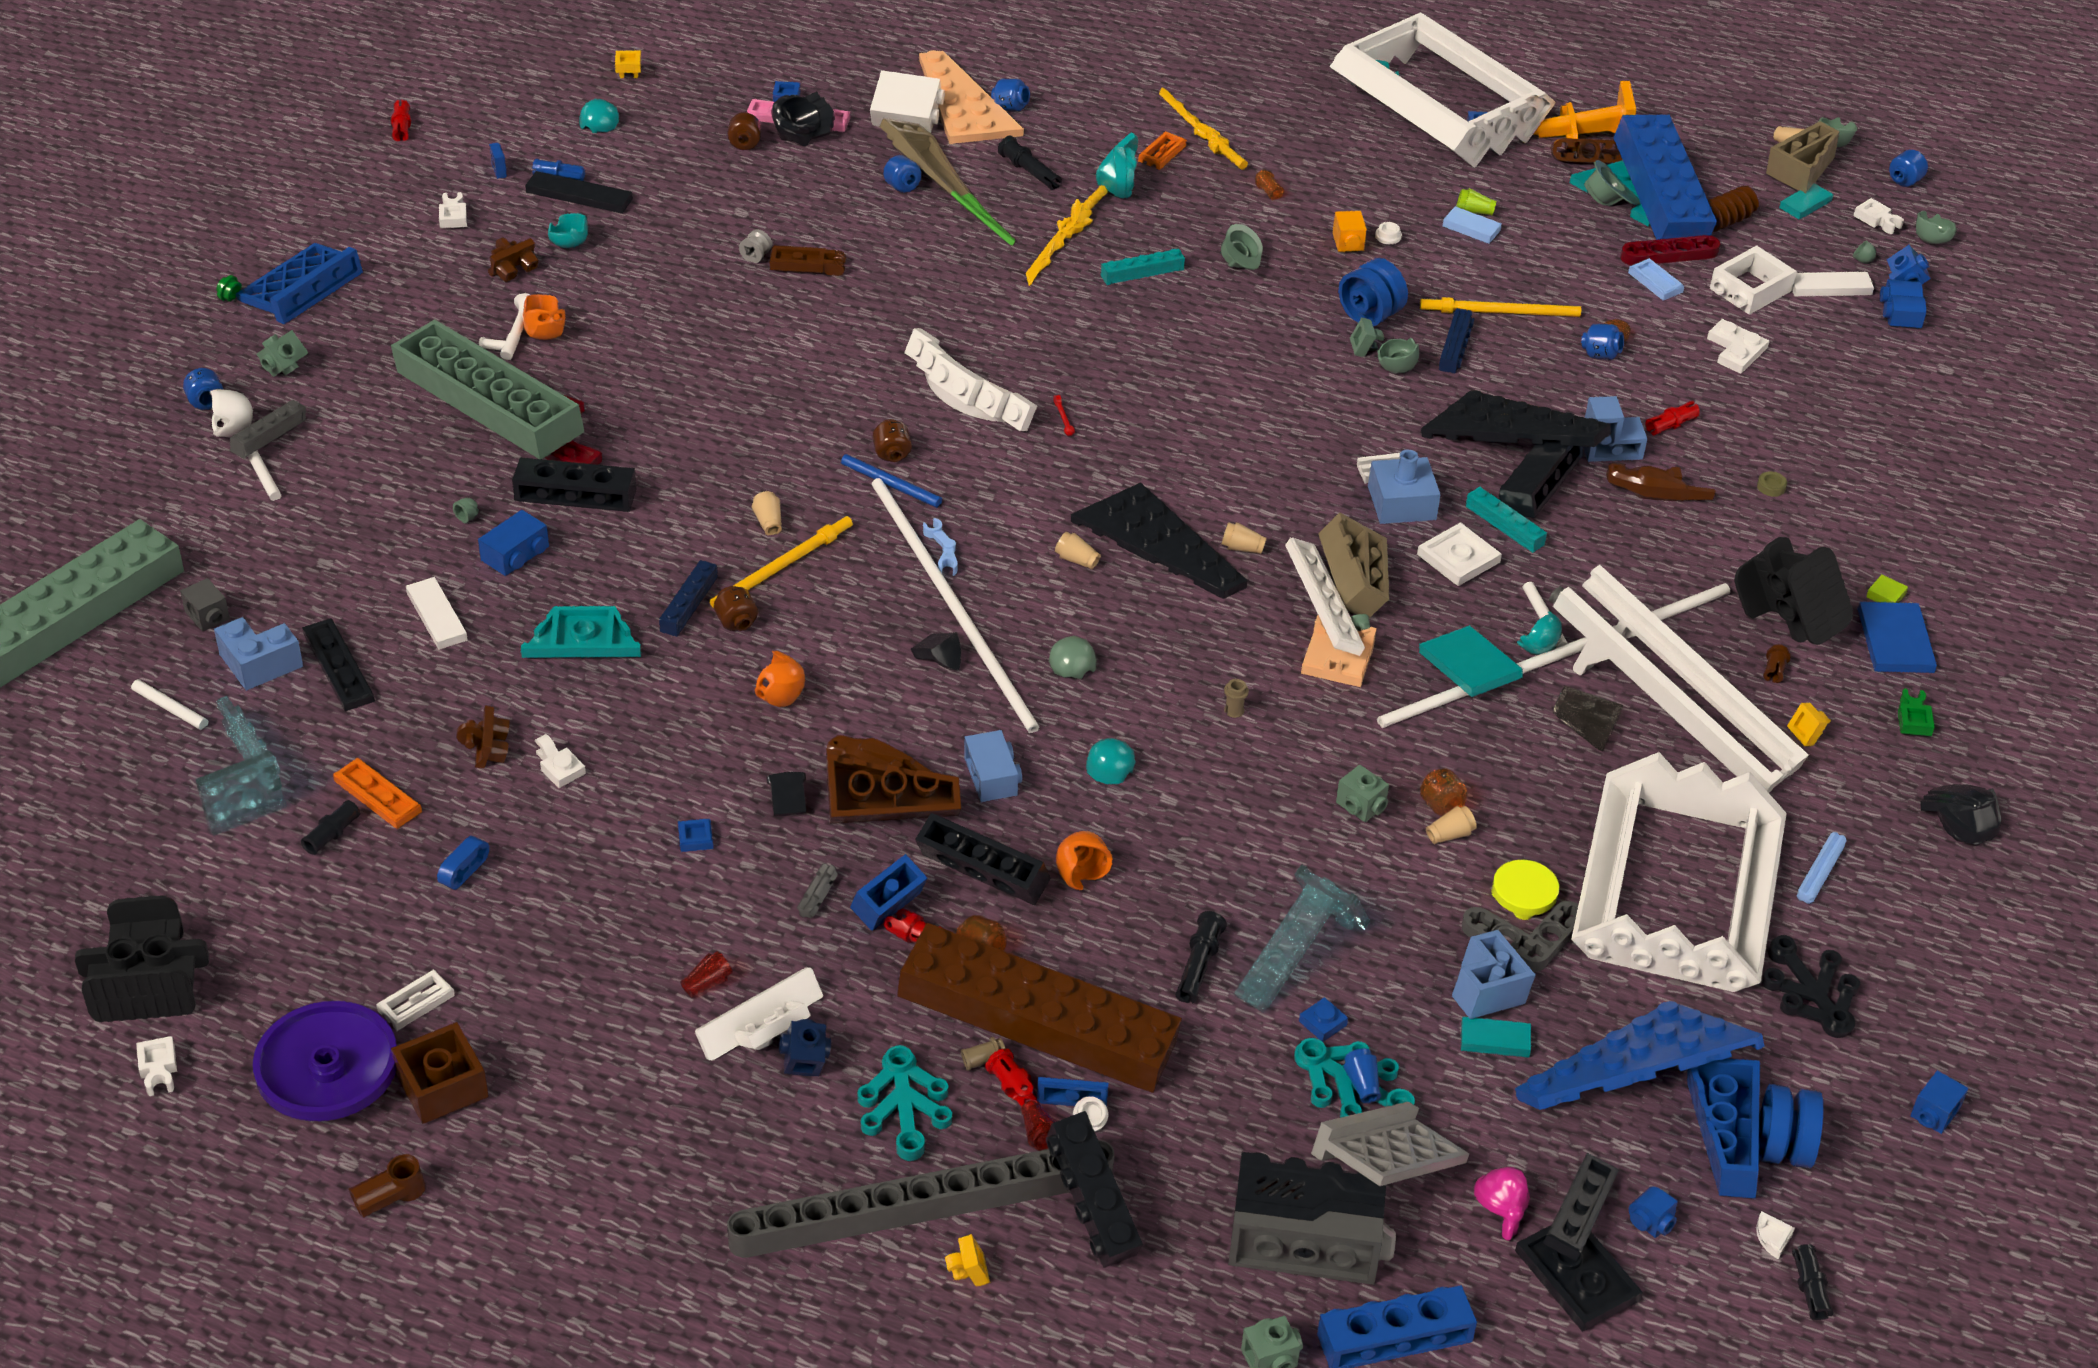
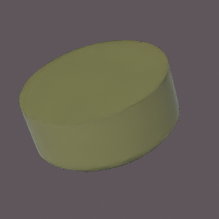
[1757,471,1787,497]

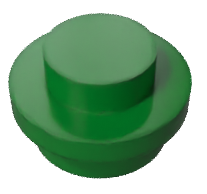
[216,275,242,302]

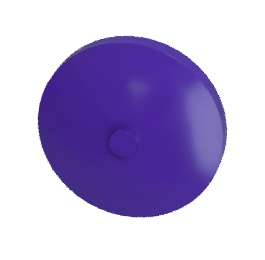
[253,1001,397,1121]

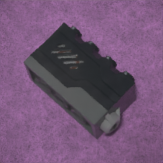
[1228,1152,1396,1285]

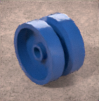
[1338,258,1408,326]
[1759,1084,1823,1169]

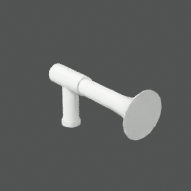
[479,293,530,360]

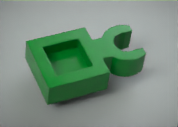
[1898,688,1934,736]

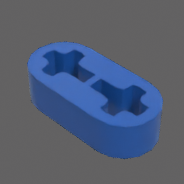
[437,835,490,890]

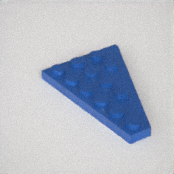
[1515,1001,1765,1110]

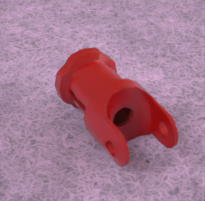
[884,909,945,943]
[985,1049,1037,1109]

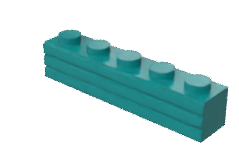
[1101,249,1185,285]
[1466,487,1547,553]

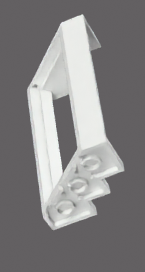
[1330,12,1556,168]
[1571,752,1786,992]

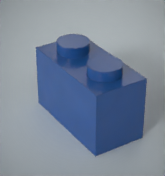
[478,510,549,576]
[850,854,927,931]

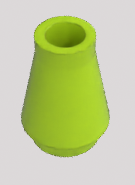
[1456,188,1496,216]

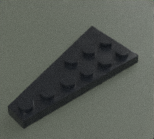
[1421,390,1611,447]
[1071,483,1248,599]

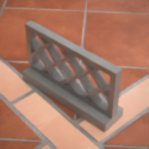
[1311,1102,1469,1186]

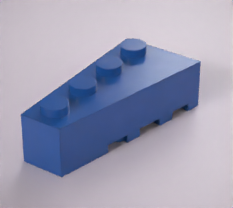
[1687,1058,1760,1198]

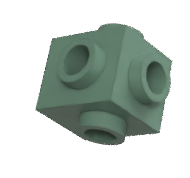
[256,330,308,377]
[1336,765,1389,822]
[1241,1316,1303,1368]

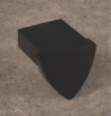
[911,632,961,670]
[767,772,806,816]

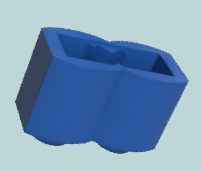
[1880,279,1926,328]

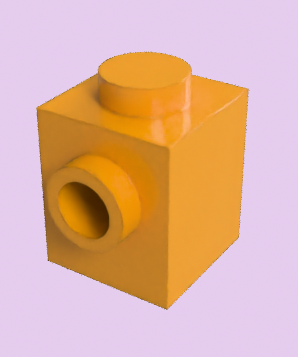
[1333,211,1367,252]

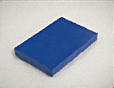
[1858,602,1937,673]

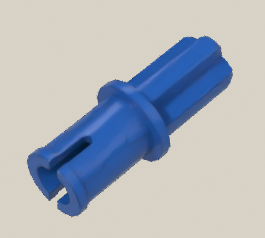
[532,159,585,181]

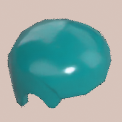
[579,99,619,133]
[548,213,588,249]
[1517,611,1562,655]
[1086,738,1136,784]

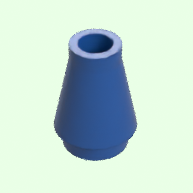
[1343,1048,1381,1103]

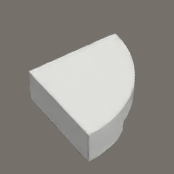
[1756,1211,1795,1259]

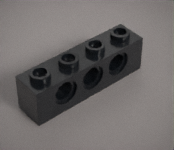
[512,457,637,512]
[915,813,1051,906]

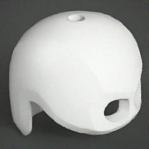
[210,389,253,438]

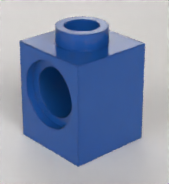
[1910,1070,1969,1134]

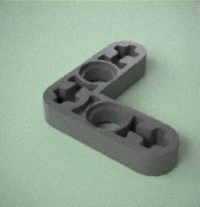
[1462,901,1579,972]

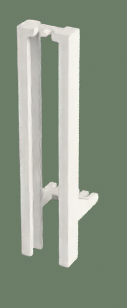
[1553,565,1809,793]

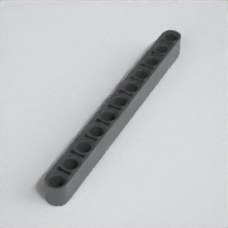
[727,1140,1114,1258]

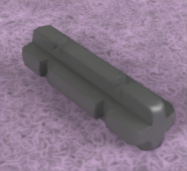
[797,863,838,919]

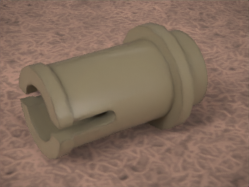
[1224,679,1249,718]
[961,1037,1006,1071]

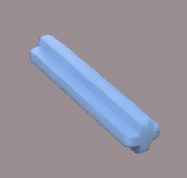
[1797,832,1847,904]

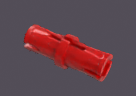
[391,100,411,141]
[1645,401,1700,436]

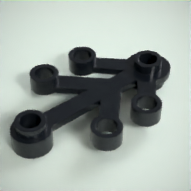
[1762,935,1860,1038]

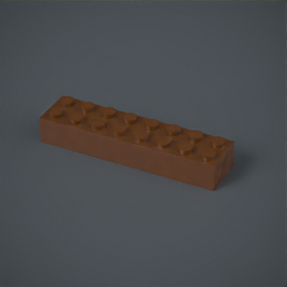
[897,923,1182,1093]

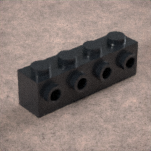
[1499,440,1583,518]
[1046,1111,1143,1268]

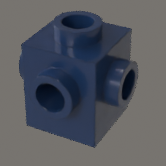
[779,1019,831,1076]

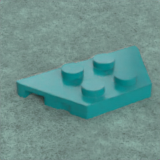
[521,606,641,658]

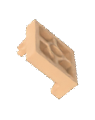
[1301,615,1377,687]

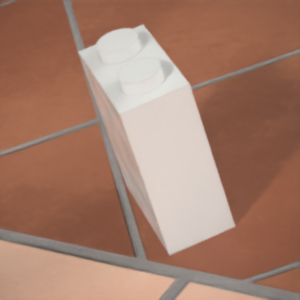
[870,70,945,133]

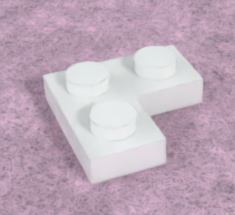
[1707,319,1769,374]

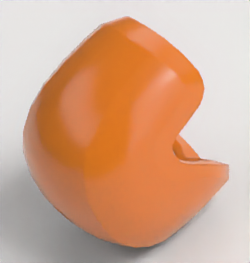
[523,294,566,340]
[755,651,805,707]
[1056,831,1113,890]

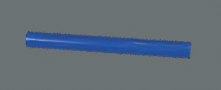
[841,454,942,508]

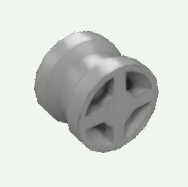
[739,229,772,263]

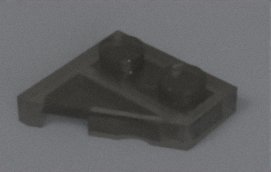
[1553,685,1623,752]

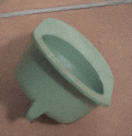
[1584,160,1640,205]
[1221,224,1263,270]

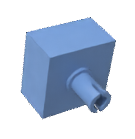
[1368,450,1440,524]

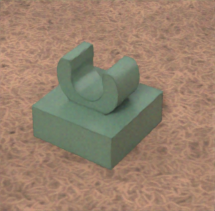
[1350,317,1385,357]

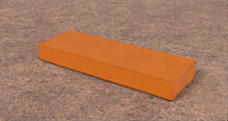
[333,758,422,829]

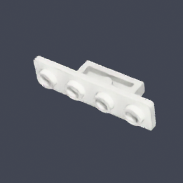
[695,967,823,1061]

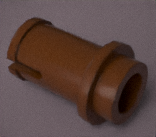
[1763,644,1791,683]

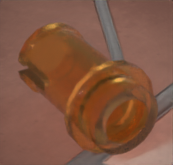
[1255,170,1284,201]

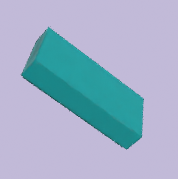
[1779,183,1833,220]
[1461,1016,1531,1058]

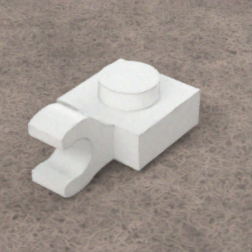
[535,734,586,788]

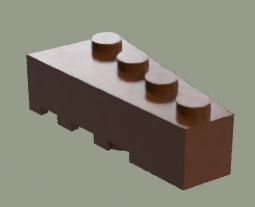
[826,753,961,824]

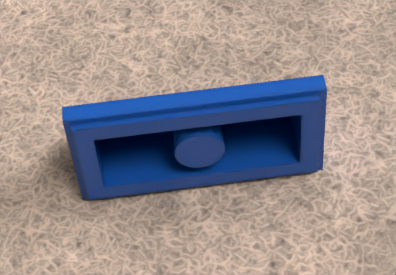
[1037,1077,1109,1107]

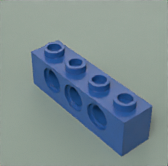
[1317,1285,1477,1368]

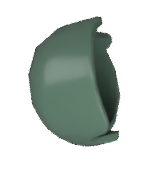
[1818,117,1858,147]
[1916,211,1956,245]
[1377,338,1419,374]
[1049,636,1097,679]

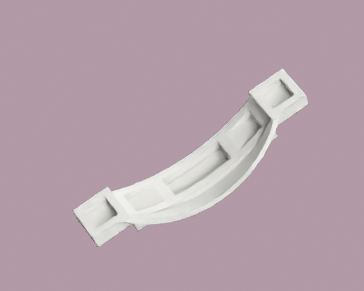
[905,328,1037,431]

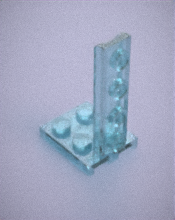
[195,696,287,836]
[1234,864,1370,1013]

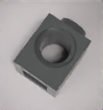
[180,578,230,632]

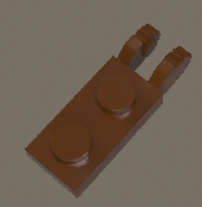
[770,245,847,276]

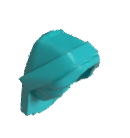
[1096,132,1138,199]

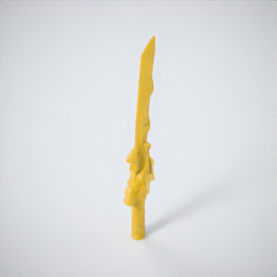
[1159,87,1248,170]
[1026,185,1108,286]

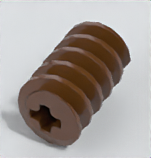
[1708,185,1759,232]

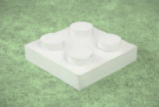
[1417,522,1502,586]

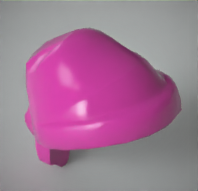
[1474,1167,1530,1241]

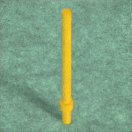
[1420,297,1581,317]
[710,516,853,608]

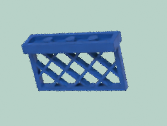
[236,243,363,324]

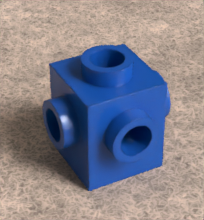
[1887,245,1931,285]

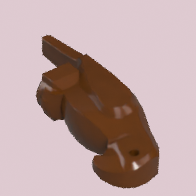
[1606,462,1716,502]
[826,735,932,772]

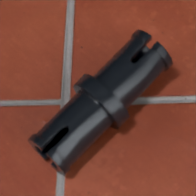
[301,800,361,855]
[1792,1244,1834,1320]

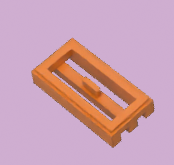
[1138,131,1187,170]

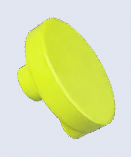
[1491,860,1559,920]

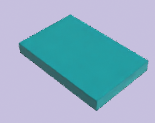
[1419,625,1523,697]

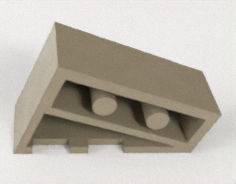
[1766,121,1840,193]
[1318,512,1389,618]

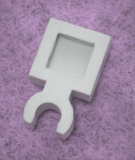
[439,192,467,228]
[1854,198,1904,234]
[136,1036,177,1096]

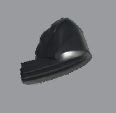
[771,91,835,146]
[1920,784,2001,845]

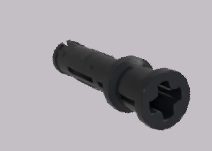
[998,135,1062,190]
[1175,911,1227,1004]

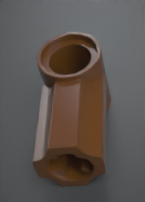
[348,1154,425,1218]

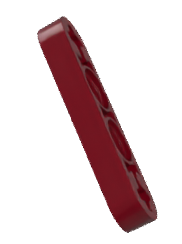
[1620,235,1720,266]

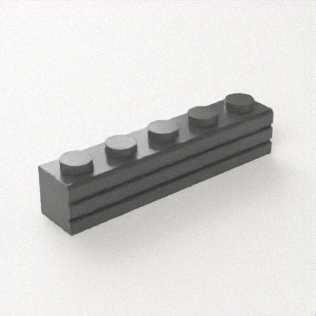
[230,400,306,459]

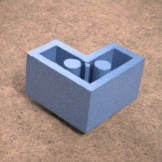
[1583,396,1647,462]
[214,617,303,690]
[1452,930,1535,1019]

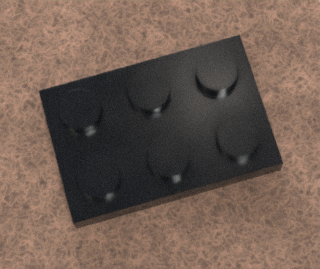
[1515,1225,1643,1332]

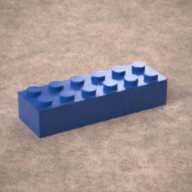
[1614,114,1717,240]

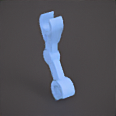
[923,518,958,576]

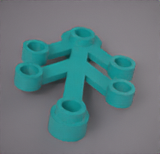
[1294,1038,1415,1118]
[857,1045,952,1161]

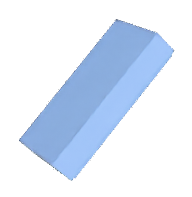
[1443,206,1502,244]
[1628,258,1684,301]

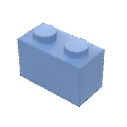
[964,730,1022,802]

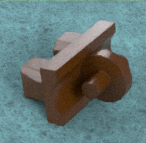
[488,237,539,283]
[456,705,510,768]

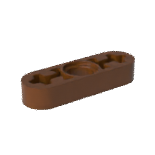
[1551,138,1623,163]

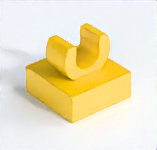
[615,50,641,78]
[1787,702,1831,746]
[945,1234,990,1286]

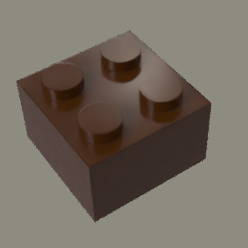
[391,1022,489,1124]

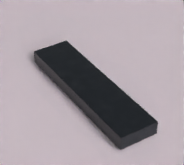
[525,171,633,214]
[302,618,375,711]
[1543,1153,1619,1262]

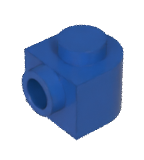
[1629,1186,1678,1238]

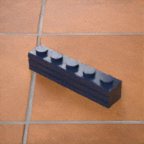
[1439,308,1475,373]
[659,560,718,637]

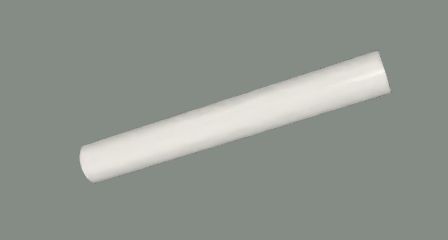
[247,451,281,501]
[1523,582,1568,648]
[131,679,208,730]

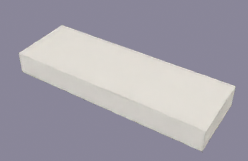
[1792,272,1874,296]
[406,577,468,650]

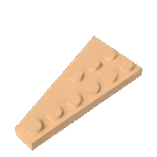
[919,50,1024,144]

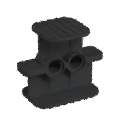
[1734,536,1853,645]
[75,895,209,1023]

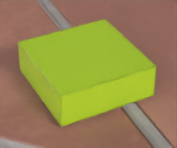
[1866,574,1908,603]

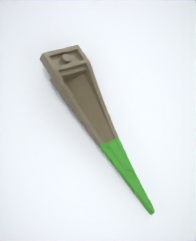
[879,118,1015,246]

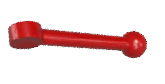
[1054,395,1075,436]

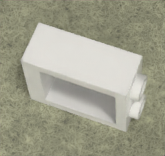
[1710,246,1797,315]

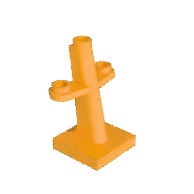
[1533,81,1636,152]

